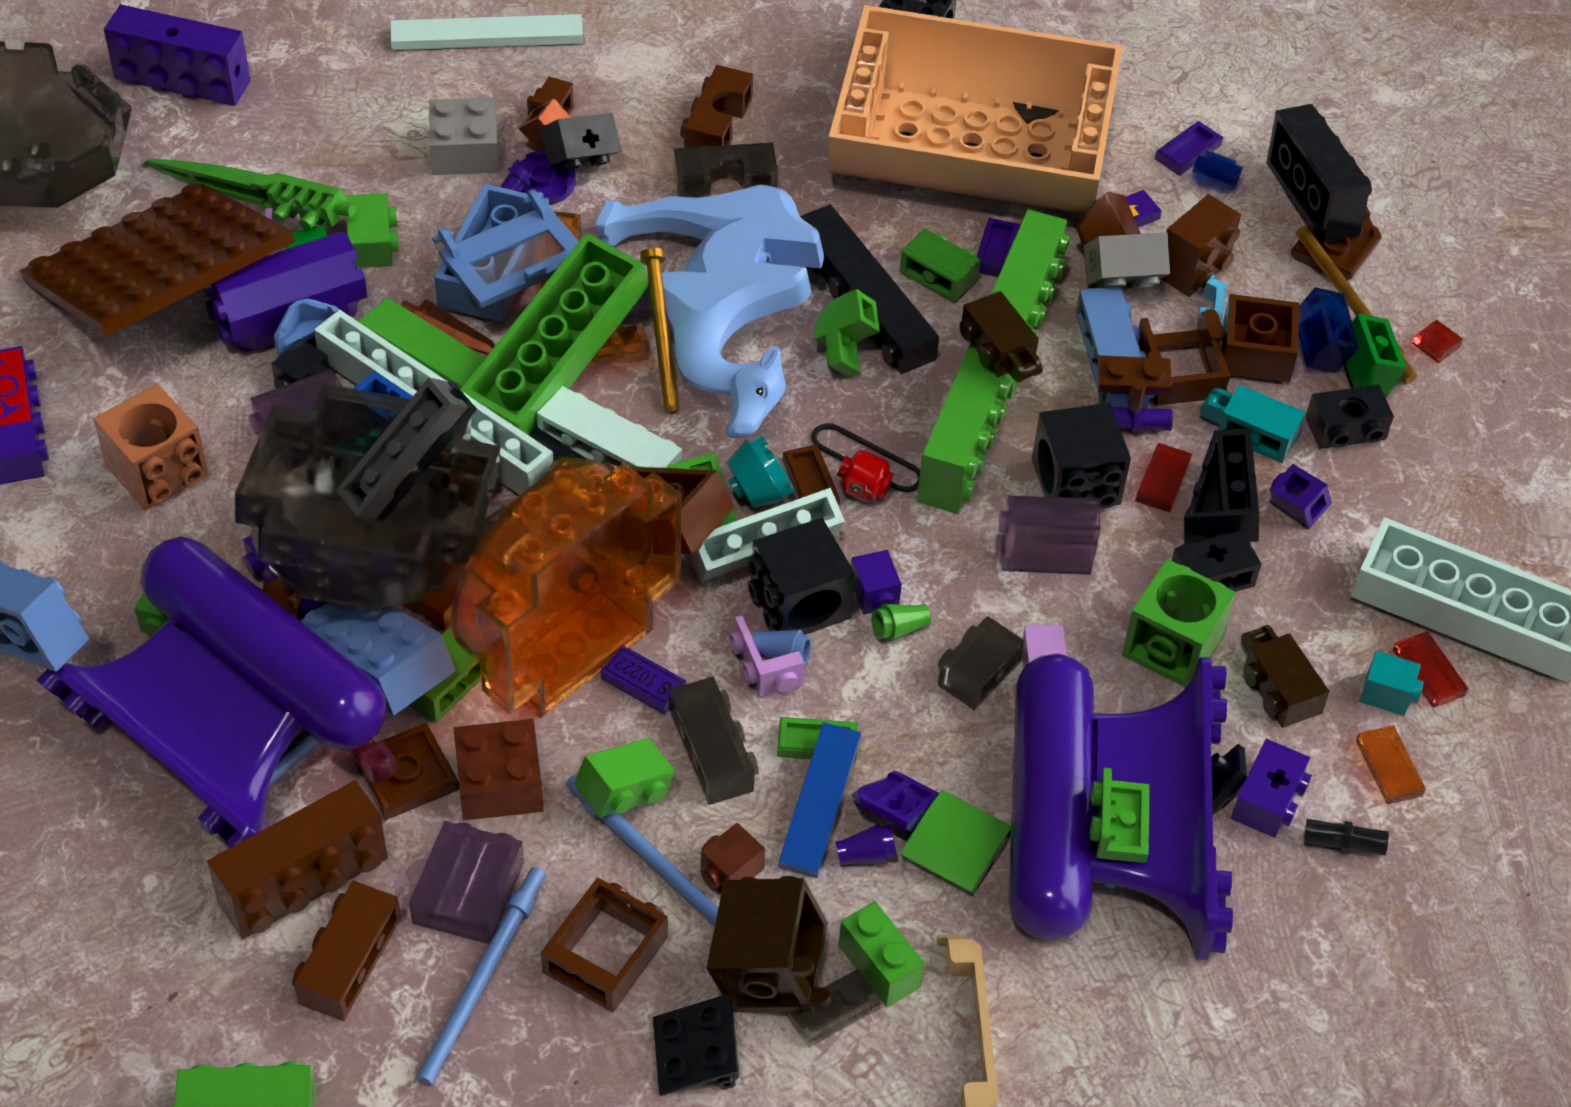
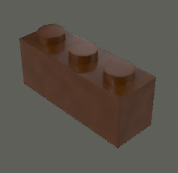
[292,880,401,1021]

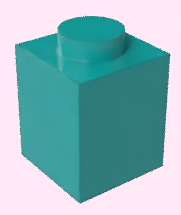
[1359,650,1424,716]

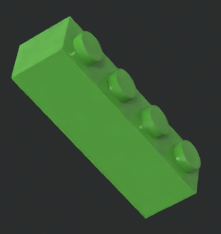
[358,297,485,389]

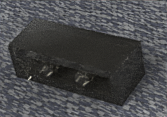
[669,676,759,805]

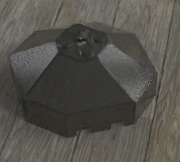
[0,41,132,208]

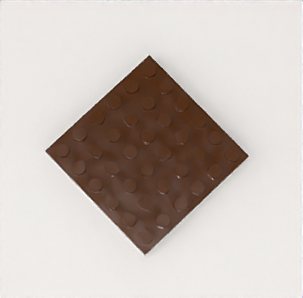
[19,183,295,336]

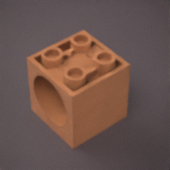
[93,383,208,511]

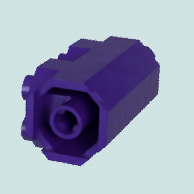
[203,231,367,352]

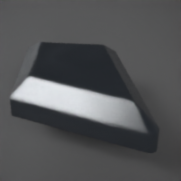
[1211,744,1247,815]

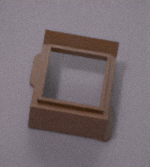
[1138,309,1230,406]

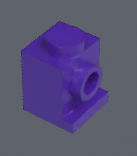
[1269,464,1332,529]

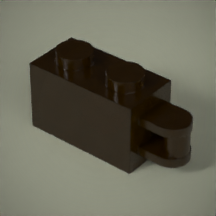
[959,291,1043,383]
[1241,625,1330,728]

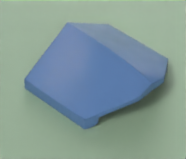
[274,298,339,358]

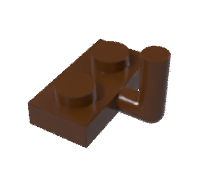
[1098,355,1172,412]

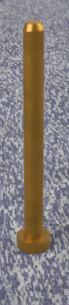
[640,248,678,413]

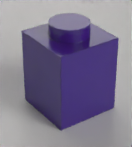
[851,550,902,615]

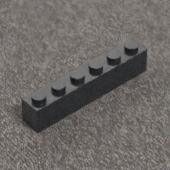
[800,204,939,375]

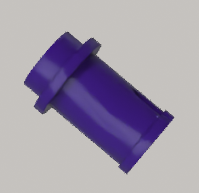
[500,164,533,192]

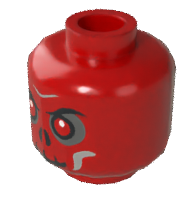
[837,450,894,504]

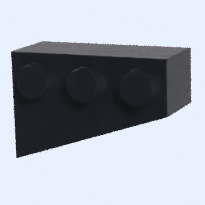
[1184,429,1259,543]

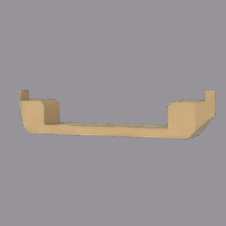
[937,934,998,1107]

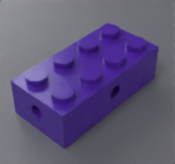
[103,4,251,106]

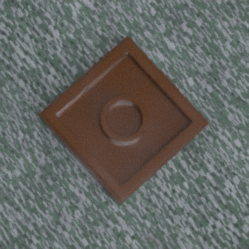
[353,723,459,821]

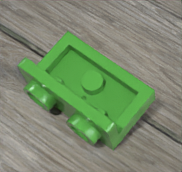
[1090,767,1150,863]

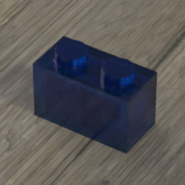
[1299,287,1359,373]

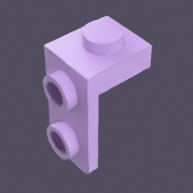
[729,615,805,698]

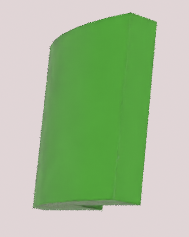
[901,790,1011,895]

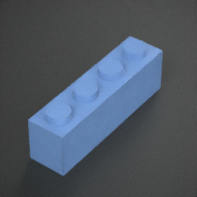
[1076,286,1154,408]

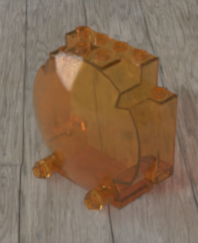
[451,460,681,718]

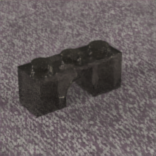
[674,142,778,198]

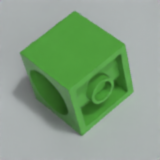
[1122,559,1236,687]

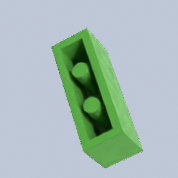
[174,1061,316,1107]

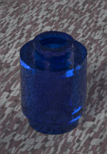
[1192,150,1244,192]

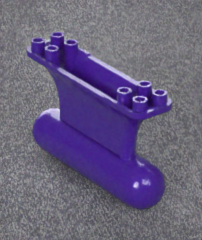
[37,536,386,847]
[1009,653,1233,960]

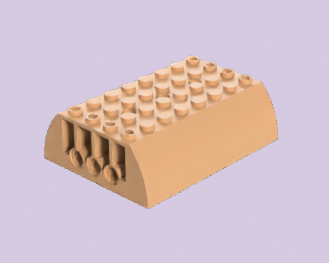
[828,5,1123,214]

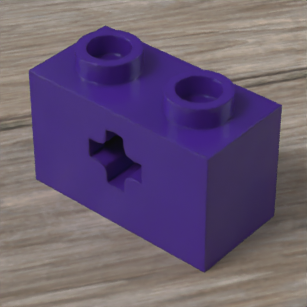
[1231,738,1312,838]

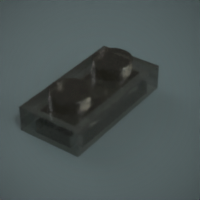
[786,969,881,1048]

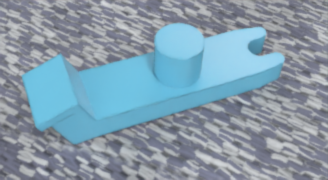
[1197,274,1229,324]

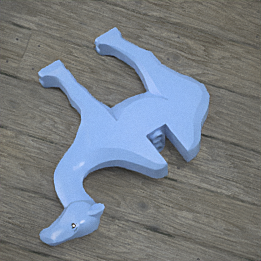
[596,185,824,438]

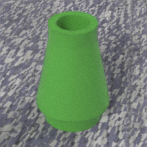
[871,604,931,641]

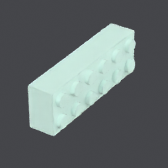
[1351,517,1571,683]

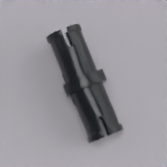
[1304,818,1389,856]

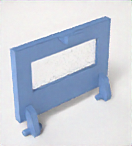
[432,189,579,308]

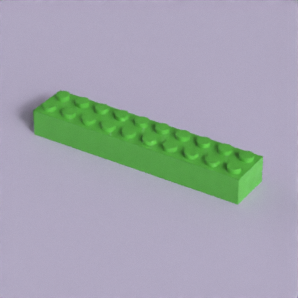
[917,209,1070,514]

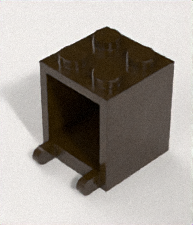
[706,876,832,1012]

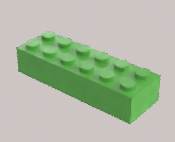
[460,233,649,435]

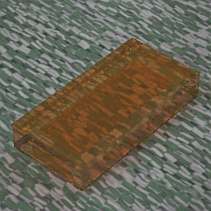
[1355,725,1426,804]

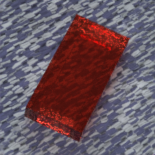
[1135,442,1193,513]
[1393,631,1469,708]

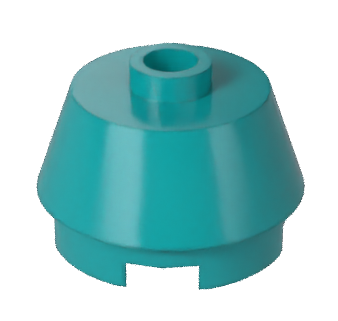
[726,434,795,508]

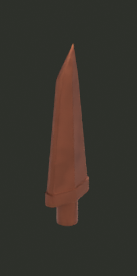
[401,299,496,355]

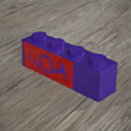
[0,346,49,485]

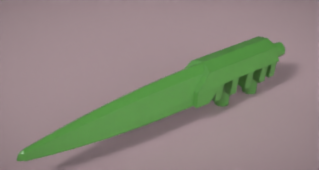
[144,158,356,231]

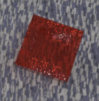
[1412,319,1463,363]

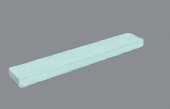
[391,14,583,50]

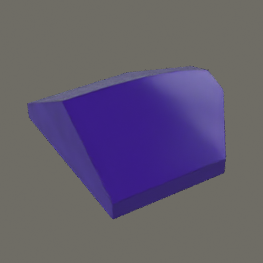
[852,771,939,833]

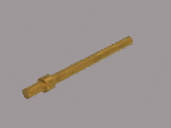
[1295,226,1417,384]

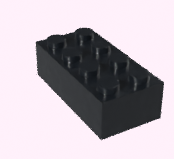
[1266,103,1372,244]

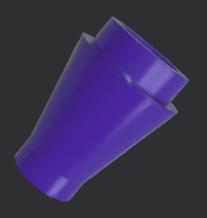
[835,824,897,865]

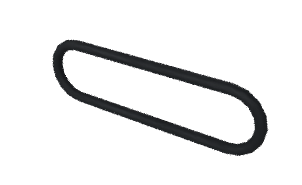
[811,423,920,492]

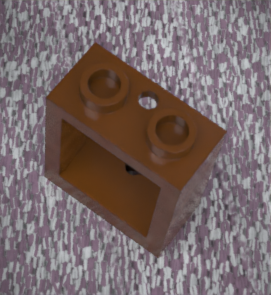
[541,877,668,1013]

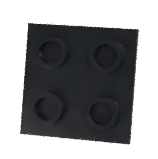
[653,993,739,1096]

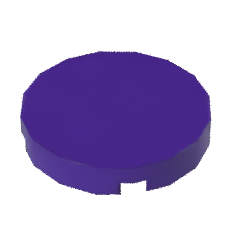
[509,151,576,205]

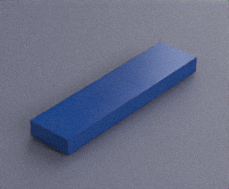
[778,722,861,878]

